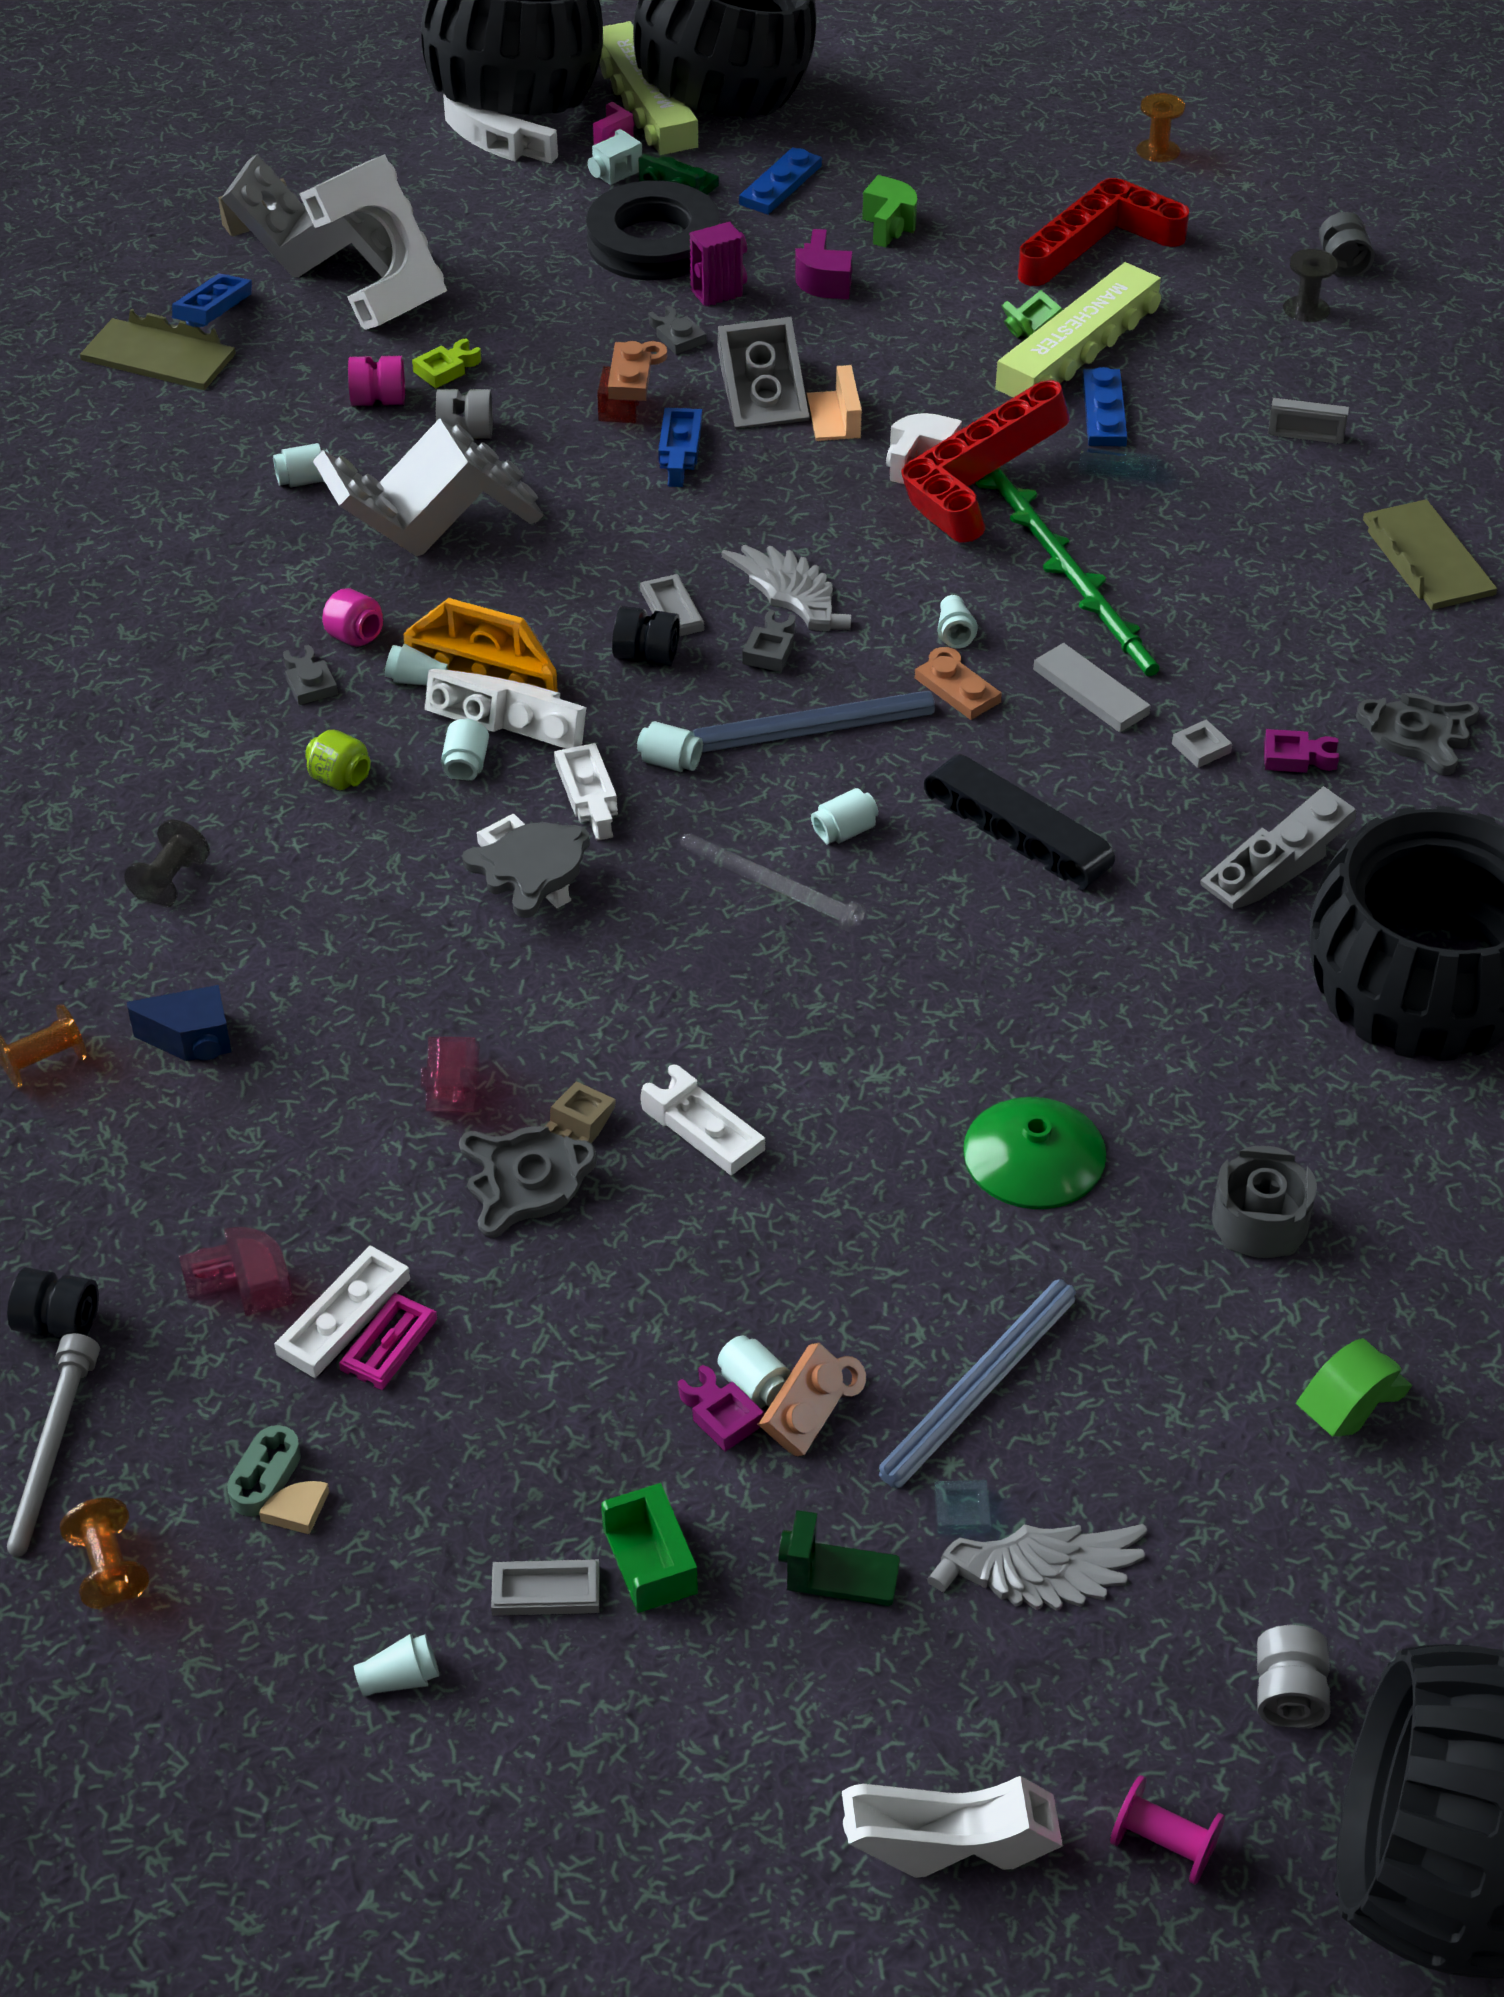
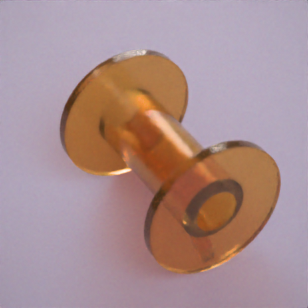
[1136,93,1185,162]
[0,1004,87,1089]
[60,1498,149,1609]

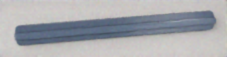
[692,691,935,753]
[879,1279,1076,1489]

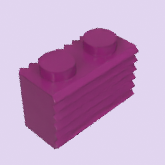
[689,221,747,307]

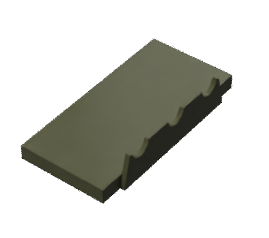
[80,309,236,390]
[1363,499,1497,610]

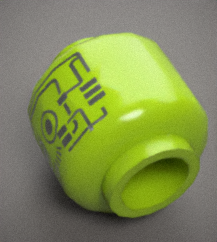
[305,729,371,790]

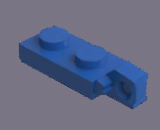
[658,408,702,487]

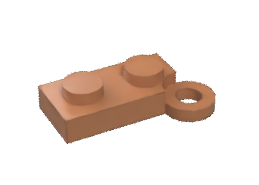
[608,341,667,401]
[915,647,1002,720]
[758,1343,866,1456]

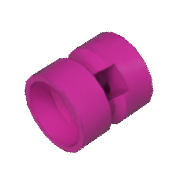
[348,356,405,406]

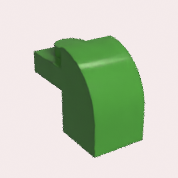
[862,175,917,248]
[1295,1338,1413,1437]

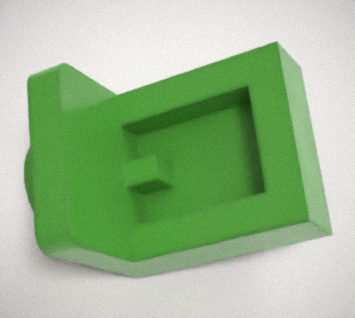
[1001,290,1063,338]

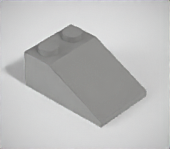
[718,317,809,429]

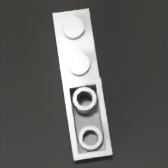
[443,94,558,163]
[425,669,587,749]

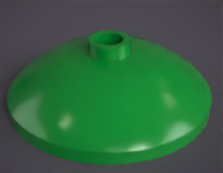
[963,1097,1106,1209]

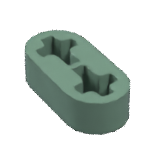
[227,1425,301,1516]

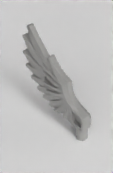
[722,545,851,631]
[927,1524,1147,1611]

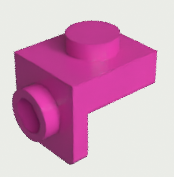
[593,102,634,145]

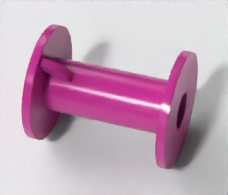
[1110,1775,1225,1885]

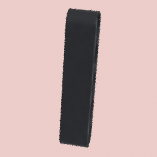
[924,754,1115,890]

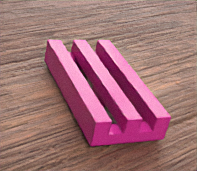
[339,1292,437,1390]

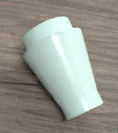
[937,595,978,648]
[385,644,449,685]
[354,1634,439,1697]

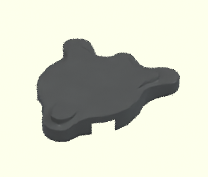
[1356,693,1480,775]
[462,822,590,918]
[459,1126,598,1238]

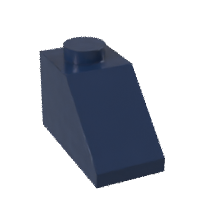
[127,985,232,1061]

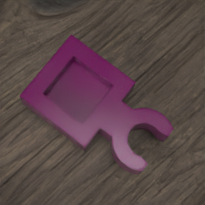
[1264,729,1339,773]
[677,1365,764,1452]

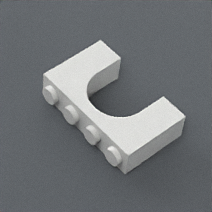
[299,154,447,330]

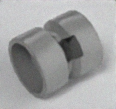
[436,389,493,439]
[1257,1625,1331,1729]

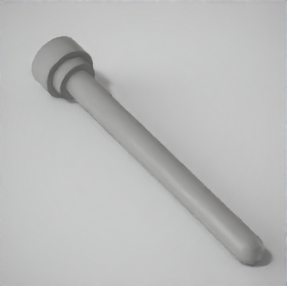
[7,1333,100,1557]

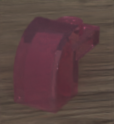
[421,1037,480,1112]
[179,1227,294,1316]

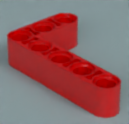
[1018,178,1189,286]
[901,380,1070,543]

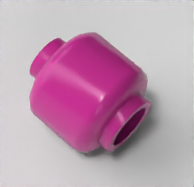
[322,588,383,647]

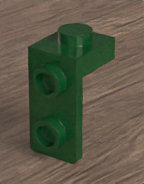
[778,1510,900,1606]

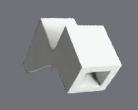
[842,1776,1063,1878]

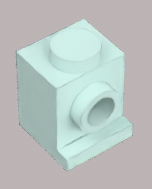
[588,129,642,185]

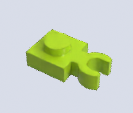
[412,339,481,389]

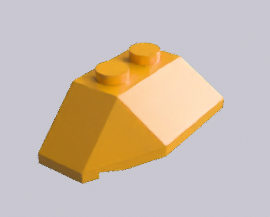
[403,598,558,692]

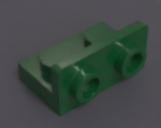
[638,154,719,195]

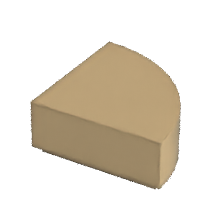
[259,1481,329,1534]

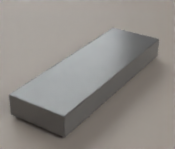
[1033,643,1151,732]

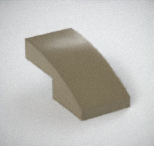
[545,1081,616,1143]

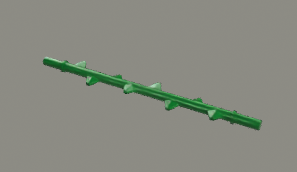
[976,467,1160,677]

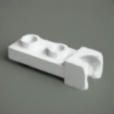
[641,1064,765,1176]

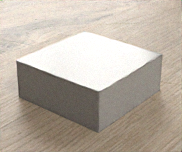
[1172,719,1232,768]

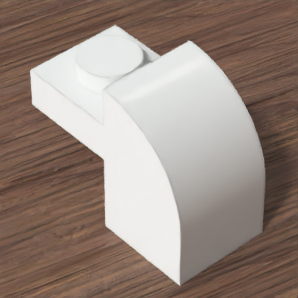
[886,413,962,484]

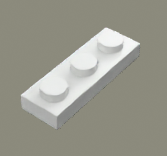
[274,1245,410,1378]

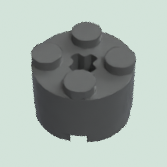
[1212,1145,1317,1258]

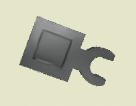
[649,306,707,355]
[742,610,796,672]
[283,645,338,705]

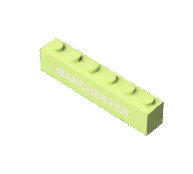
[600,21,698,155]
[996,262,1161,398]

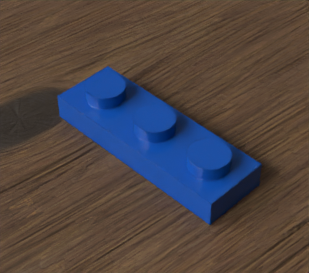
[739,147,822,215]
[172,273,252,327]
[1082,367,1127,446]

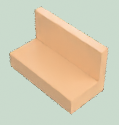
[806,365,862,441]

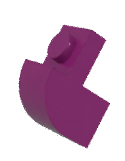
[795,229,853,299]

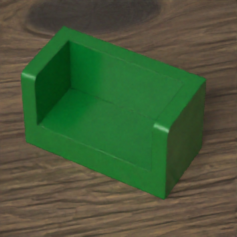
[601,1483,698,1613]

